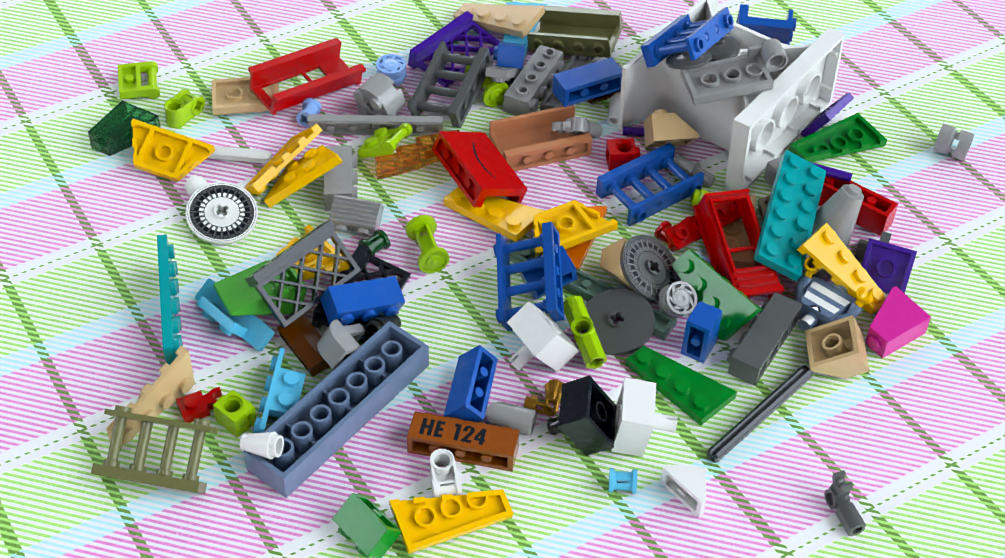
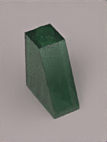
[88,101,161,156]

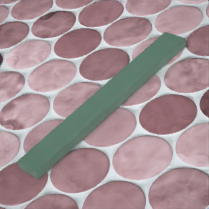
[507,239,677,341]

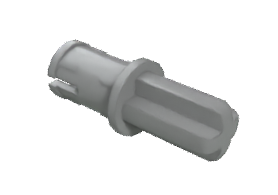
[674,155,716,187]

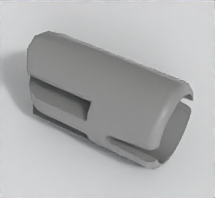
[486,401,537,435]

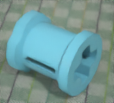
[608,468,637,494]

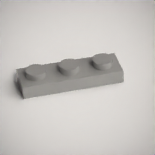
[485,65,523,82]

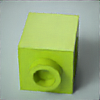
[213,390,256,438]

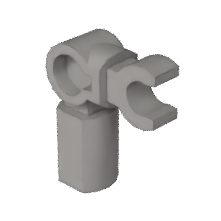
[552,117,602,138]

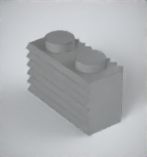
[329,195,384,237]

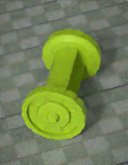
[465,65,509,107]
[405,215,450,273]

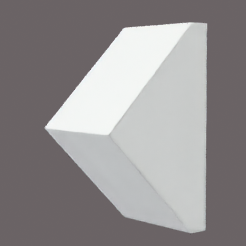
[660,464,706,518]

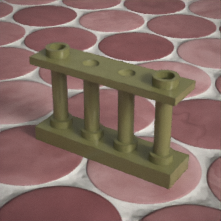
[91,405,218,494]

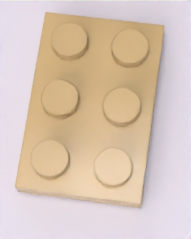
[212,77,279,115]

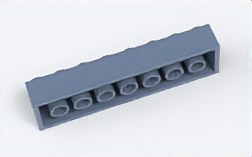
[243,321,429,498]

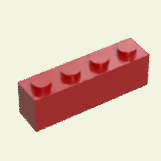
[818,176,898,236]

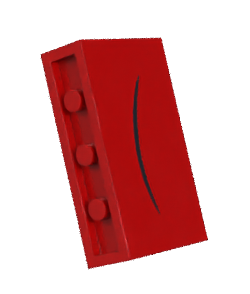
[432,131,527,207]

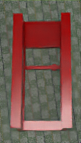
[248,38,366,115]
[692,189,784,300]

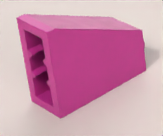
[865,286,931,358]

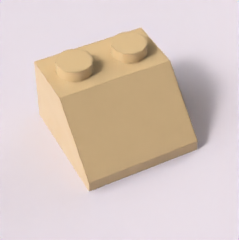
[643,109,699,148]
[805,315,870,379]

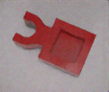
[176,387,222,423]

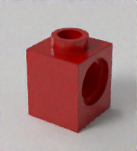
[605,138,640,171]

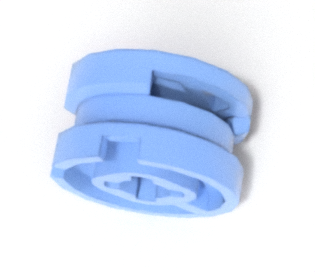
[376,54,406,86]

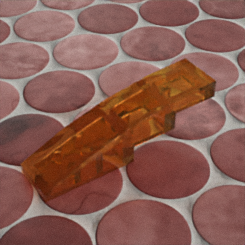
[375,130,460,180]

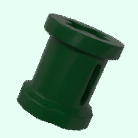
[358,229,391,256]

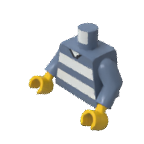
[794,257,873,332]

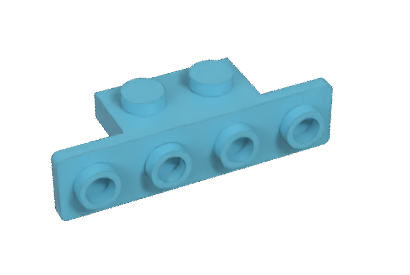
[195,278,275,352]
[253,348,306,433]

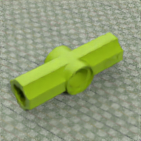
[563,295,607,369]

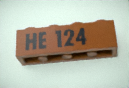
[407,411,520,472]

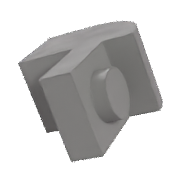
[317,319,366,369]

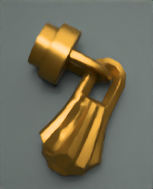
[523,379,564,417]

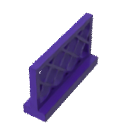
[408,11,500,88]

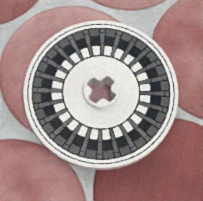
[186,182,258,245]

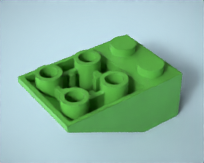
[213,260,307,316]

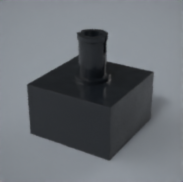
[547,375,617,456]

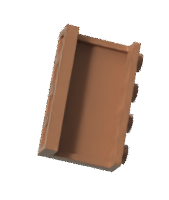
[489,105,593,171]

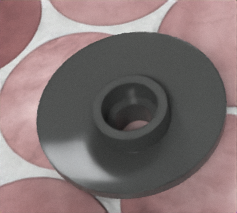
[708,34,740,61]
[666,50,712,69]

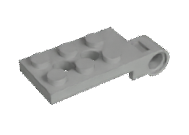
[681,39,788,105]

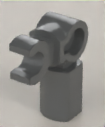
[824,470,866,536]

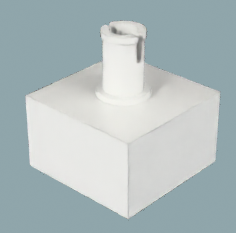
[507,301,579,372]
[611,378,678,457]

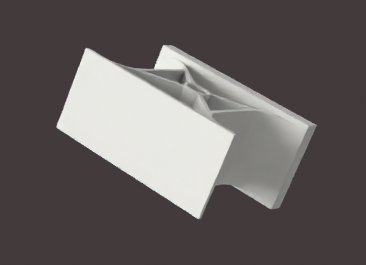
[618,0,845,191]

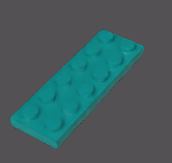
[753,150,826,281]
[157,234,183,365]

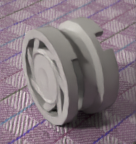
[657,281,697,319]

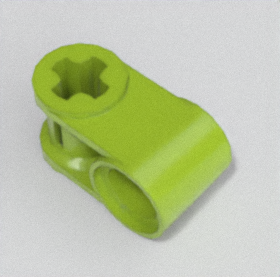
[164,89,205,128]

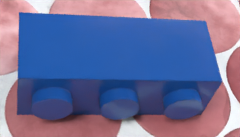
[552,57,622,107]
[320,276,405,326]
[444,345,498,422]

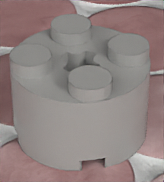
[353,73,405,115]

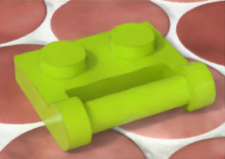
[118,61,160,99]
[357,123,413,159]

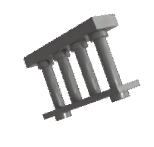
[408,41,493,128]

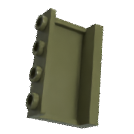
[527,5,623,58]

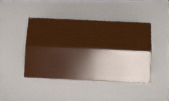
[277,315,331,377]

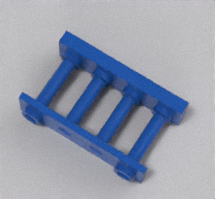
[640,7,734,68]
[596,143,705,227]
[493,222,564,332]

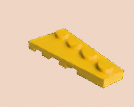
[244,124,323,196]
[443,187,545,242]
[797,223,887,315]
[389,489,513,554]

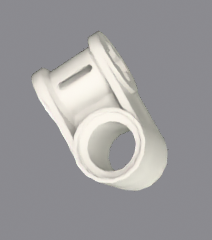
[430,449,462,498]

